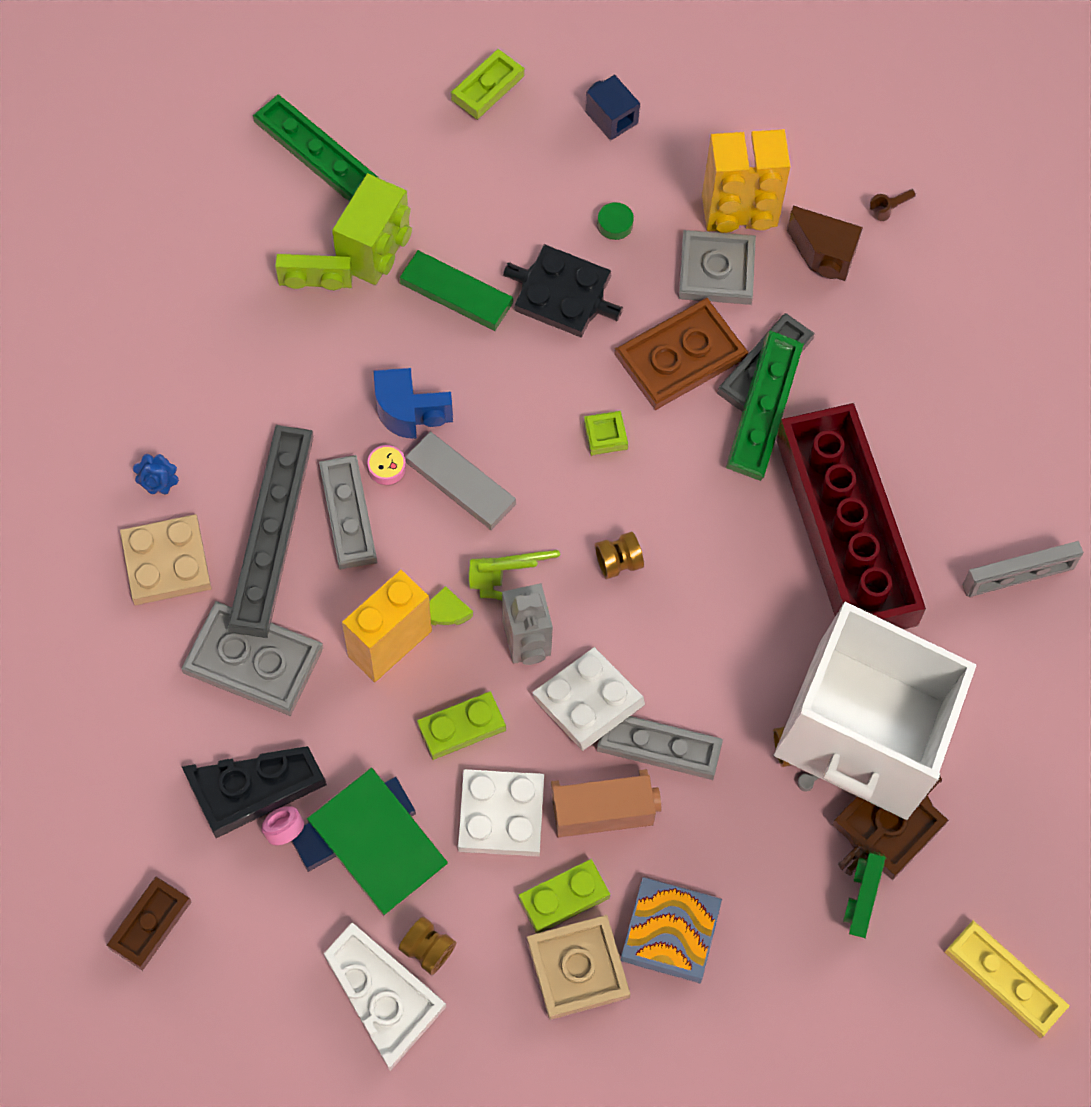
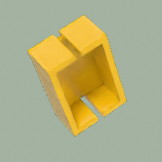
[702,129,791,233]

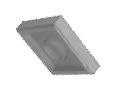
[679,230,756,305]

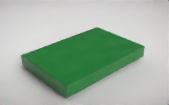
[307,767,448,916]

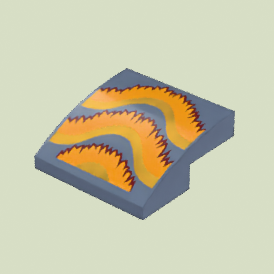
[621,877,722,984]

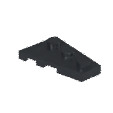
[182,746,327,838]

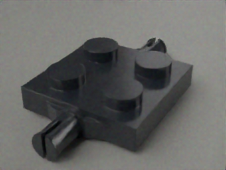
[503,244,623,338]

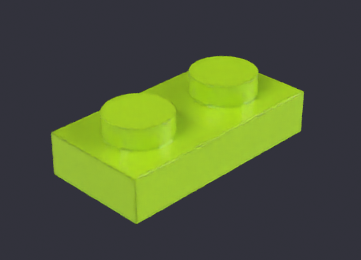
[451,49,524,120]
[276,254,353,290]
[417,691,506,760]
[518,859,611,934]

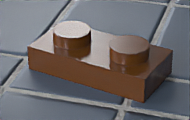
[106,877,191,971]

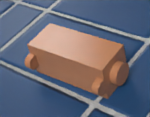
[551,769,662,838]

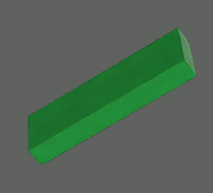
[399,250,513,331]

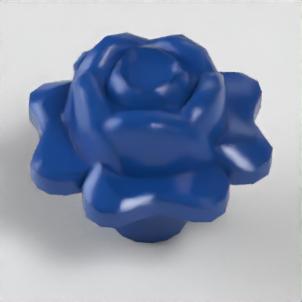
[133,454,179,495]

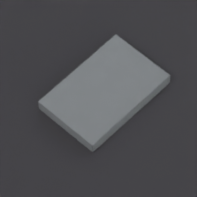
[181,601,323,716]

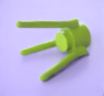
[469,550,560,607]

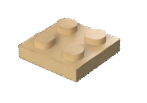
[120,514,212,605]
[527,915,631,1020]

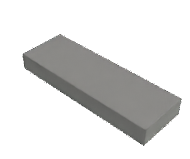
[405,431,516,530]
[319,455,377,570]
[962,541,1084,597]
[597,716,723,780]

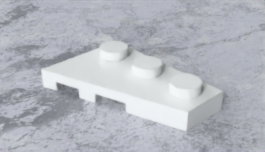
[324,923,446,1071]

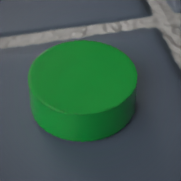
[597,202,634,240]

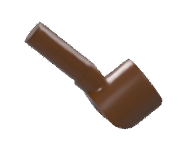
[870,189,916,221]

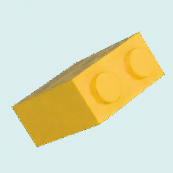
[342,570,432,683]

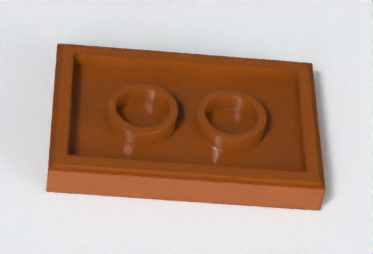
[615,298,749,410]

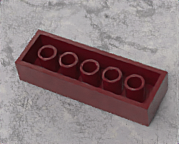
[776,403,926,630]

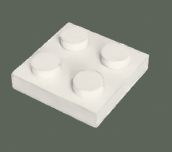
[532,647,645,751]
[458,769,544,856]

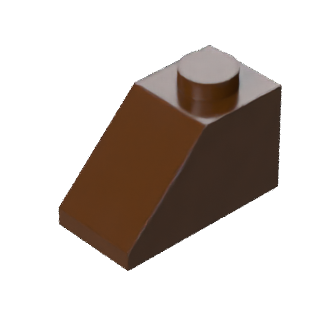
[787,205,863,281]

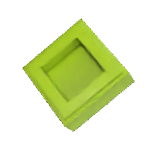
[584,411,628,455]

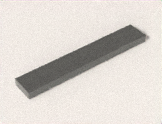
[228,425,314,638]

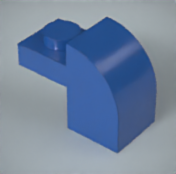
[373,368,453,439]

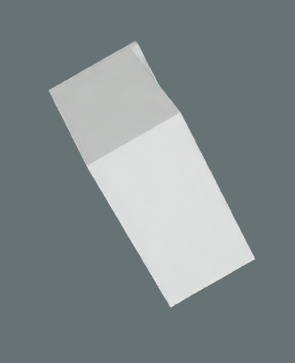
[773,602,977,820]

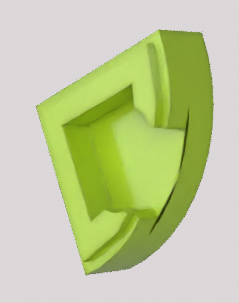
[429,586,473,626]

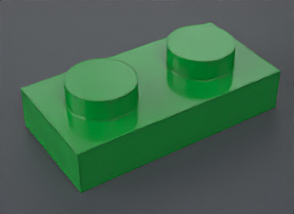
[843,850,886,938]

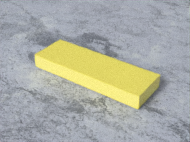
[944,920,1070,1039]

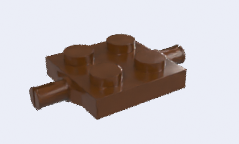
[832,776,949,880]

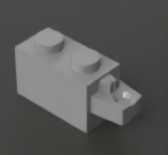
[502,583,553,665]

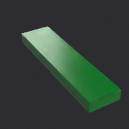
[253,94,379,202]
[725,330,804,481]

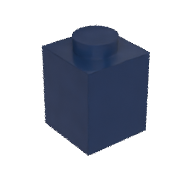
[585,74,640,141]

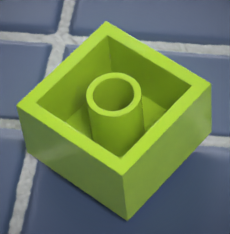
[332,173,412,286]

